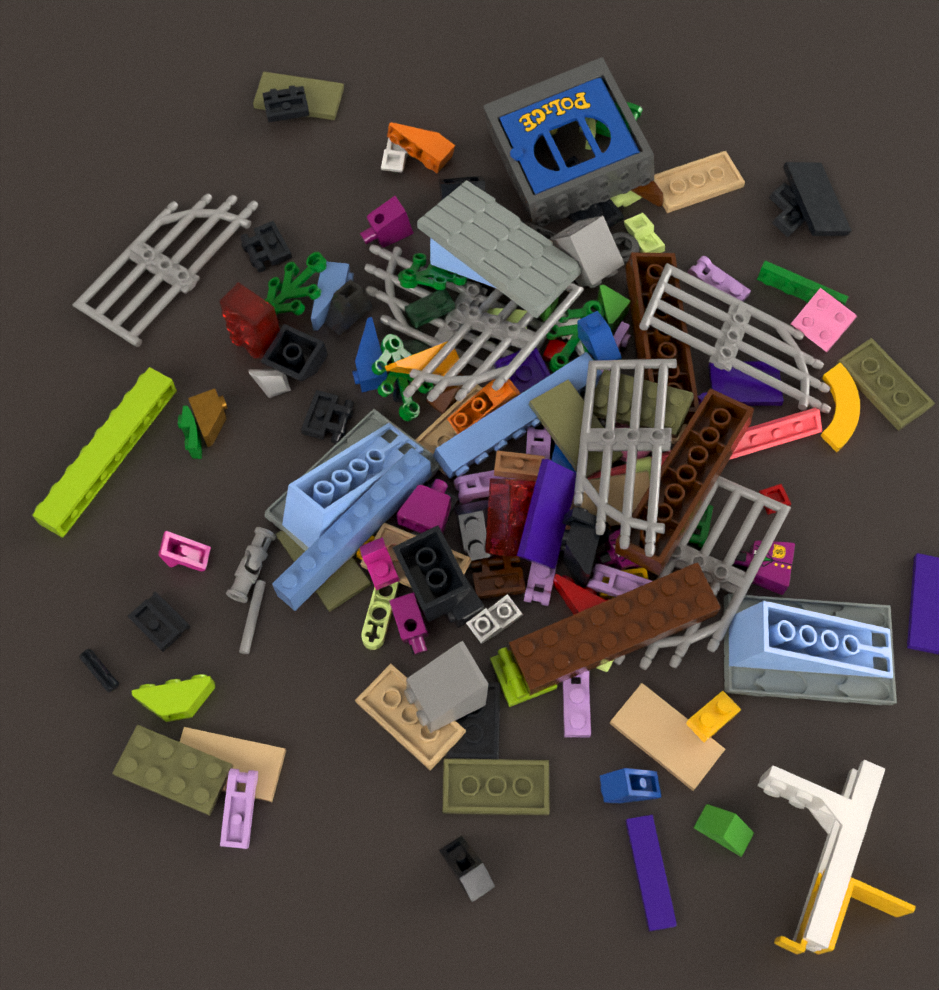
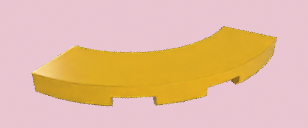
[821,363,860,452]

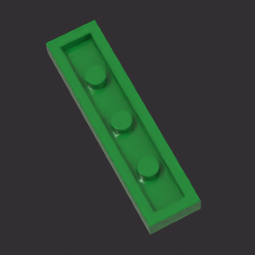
[757,261,848,305]

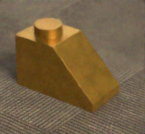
[188,388,228,447]

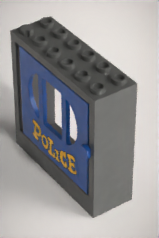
[483,57,655,227]

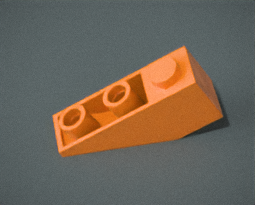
[387,122,455,173]
[447,379,521,434]

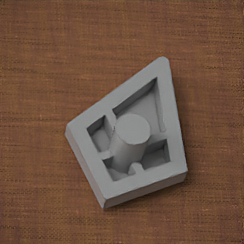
[248,369,291,398]

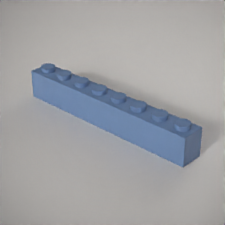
[433,352,602,479]
[272,448,432,611]

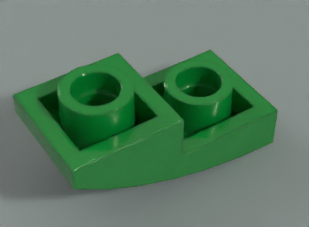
[178,406,202,459]

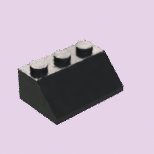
[392,525,471,622]

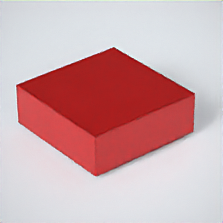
[542,339,567,364]
[759,484,792,515]

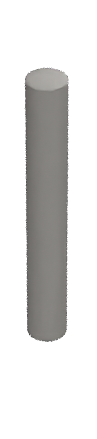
[239,580,266,654]

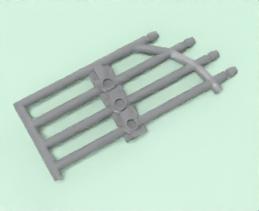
[72,193,258,347]
[365,244,550,371]
[639,263,831,414]
[403,283,584,402]
[573,359,677,557]
[613,476,791,670]

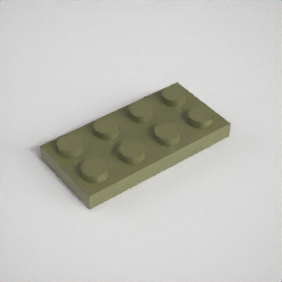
[593,370,694,439]
[112,725,234,816]

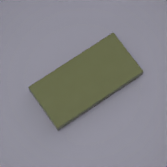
[253,72,344,120]
[836,338,935,431]
[528,379,623,478]
[276,530,371,612]
[442,759,550,815]

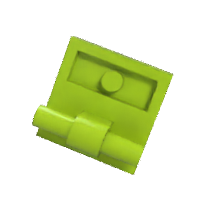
[490,647,557,707]

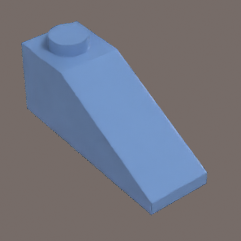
[311,261,354,331]

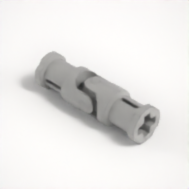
[226,527,276,603]

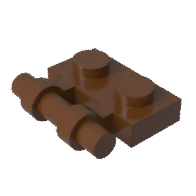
[470,552,526,599]

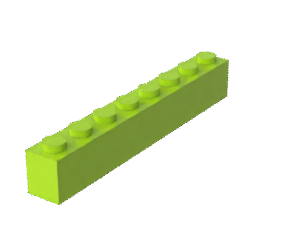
[32,367,177,538]

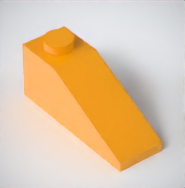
[384,341,459,376]

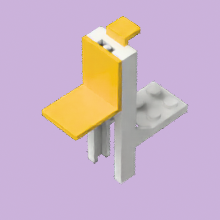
[758,760,916,955]

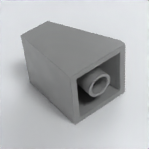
[549,216,625,288]
[404,641,488,733]

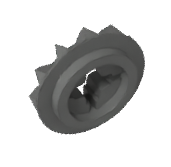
[612,232,639,264]

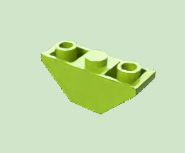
[132,674,215,722]

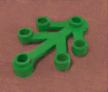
[257,252,327,321]
[398,253,467,290]
[546,300,605,372]
[371,334,433,421]

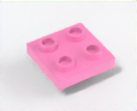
[791,288,857,352]

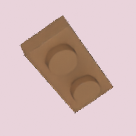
[494,451,545,481]

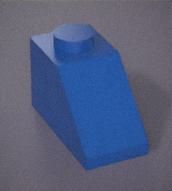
[577,311,622,360]
[600,768,662,803]

